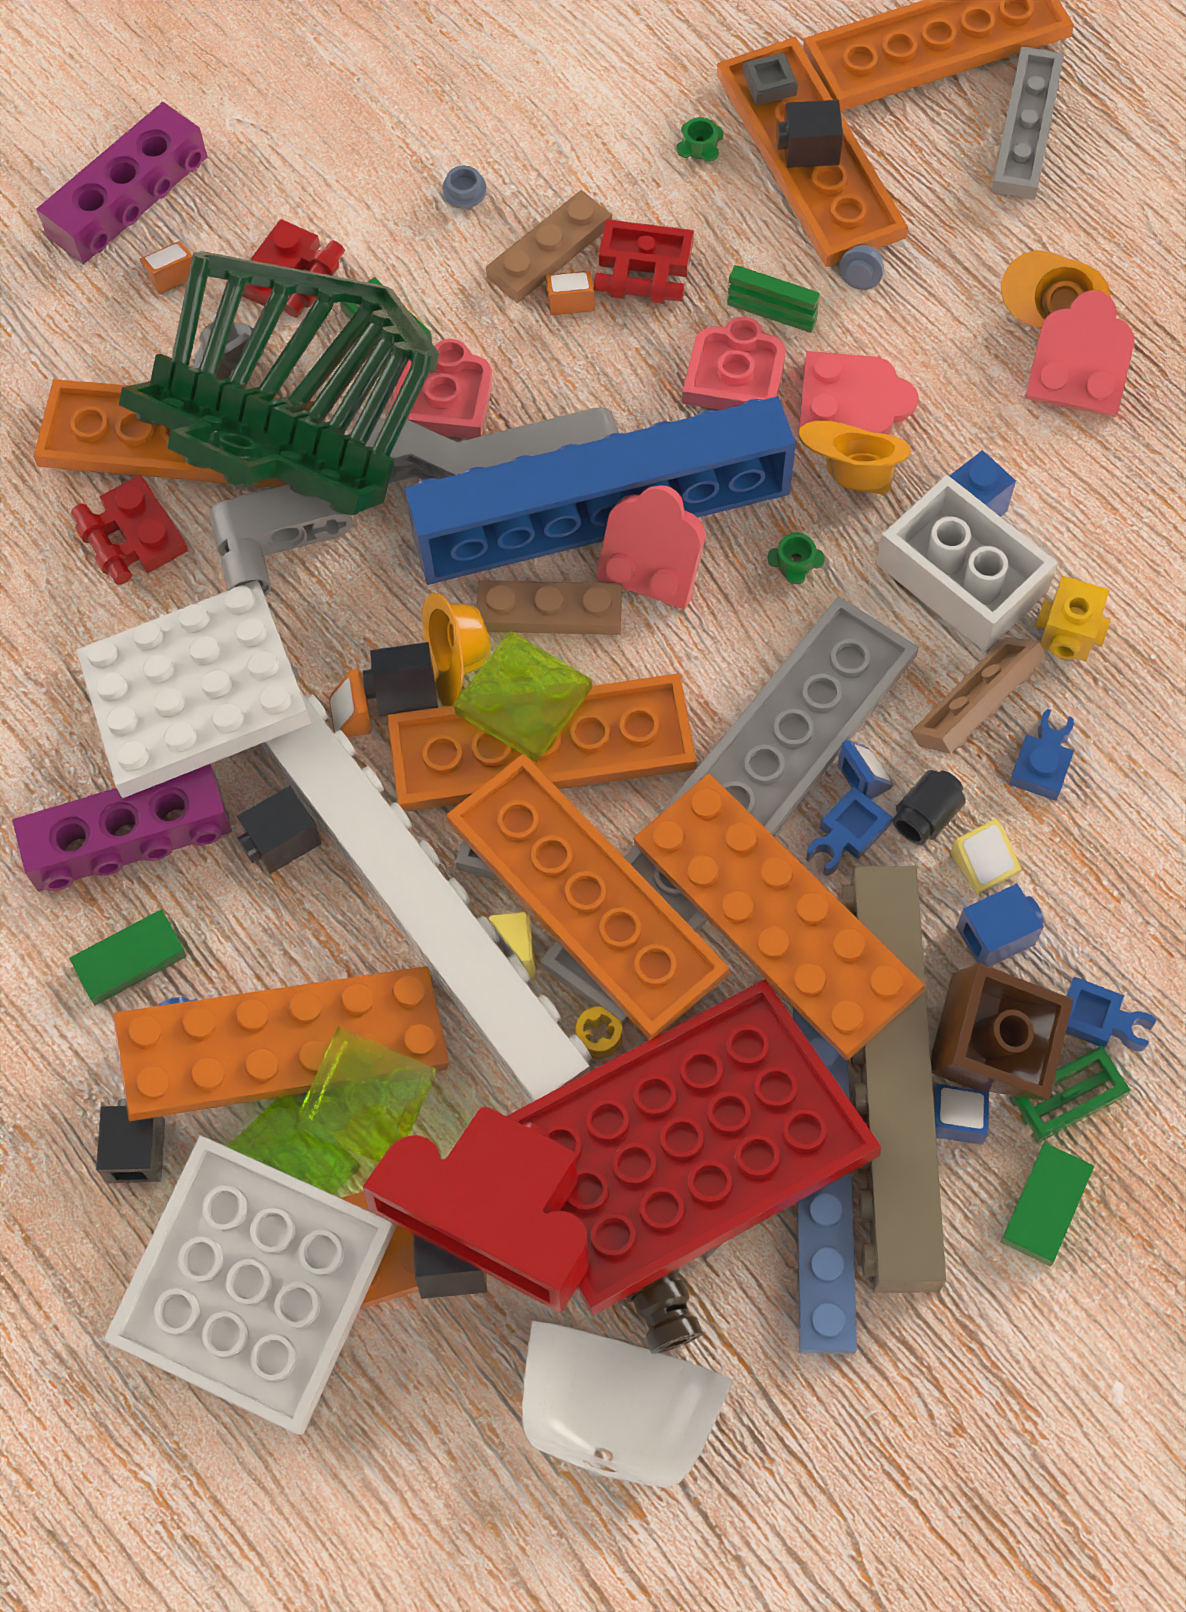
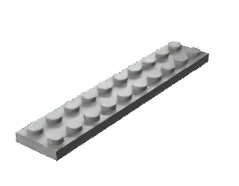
[540,596,919,1027]

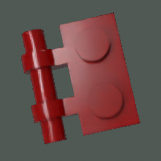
[242,219,345,318]
[594,219,694,304]
[71,474,188,585]

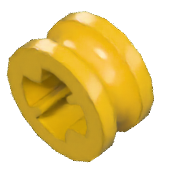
[575,1006,623,1059]

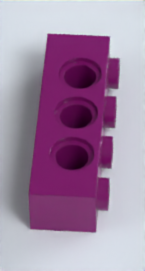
[36,101,208,265]
[12,764,233,892]

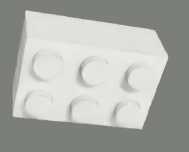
[876,474,1058,652]

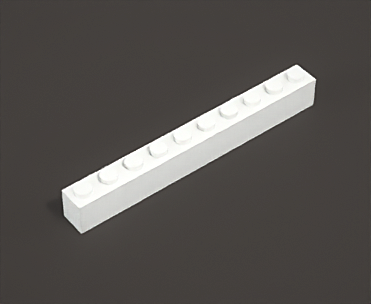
[259,690,592,1104]

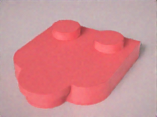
[1025,290,1135,417]
[682,317,786,410]
[390,339,493,439]
[798,351,919,438]
[596,486,706,610]

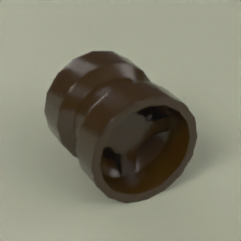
[633,1280,703,1354]

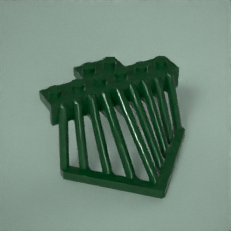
[119,251,440,515]

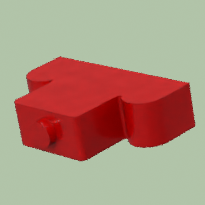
[362,1107,589,1314]

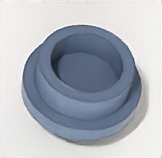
[442,165,486,209]
[839,245,884,290]

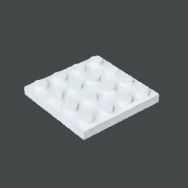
[77,580,312,798]
[103,1135,397,1435]

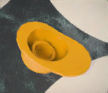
[1001,250,1111,329]
[798,421,911,494]
[422,592,491,706]

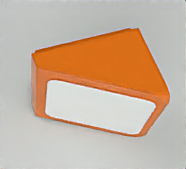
[140,241,192,294]
[546,271,595,315]
[329,669,372,738]

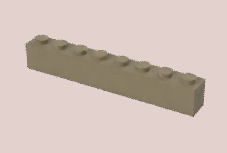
[842,865,946,1293]

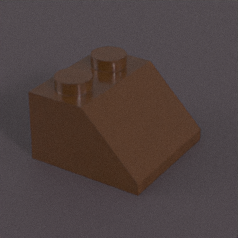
[930,963,1074,1101]

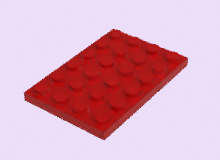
[507,979,881,1316]

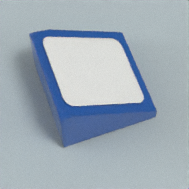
[837,739,893,800]
[933,1083,989,1145]

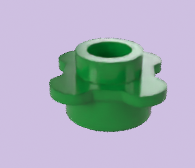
[676,117,724,162]
[767,532,825,584]

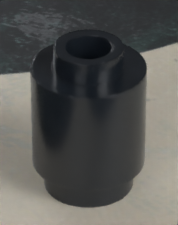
[892,770,966,845]

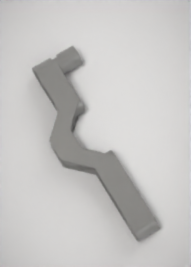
[209,407,619,595]

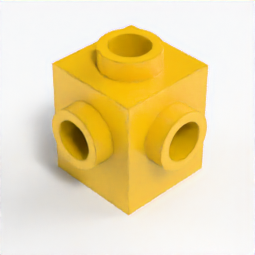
[1035,575,1111,662]

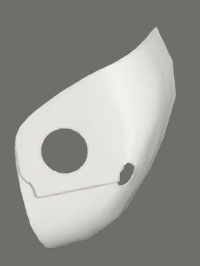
[522,1320,733,1488]

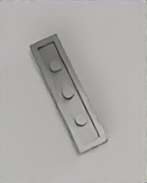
[991,46,1064,200]

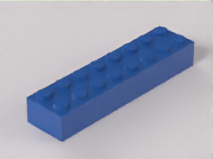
[404,396,796,585]

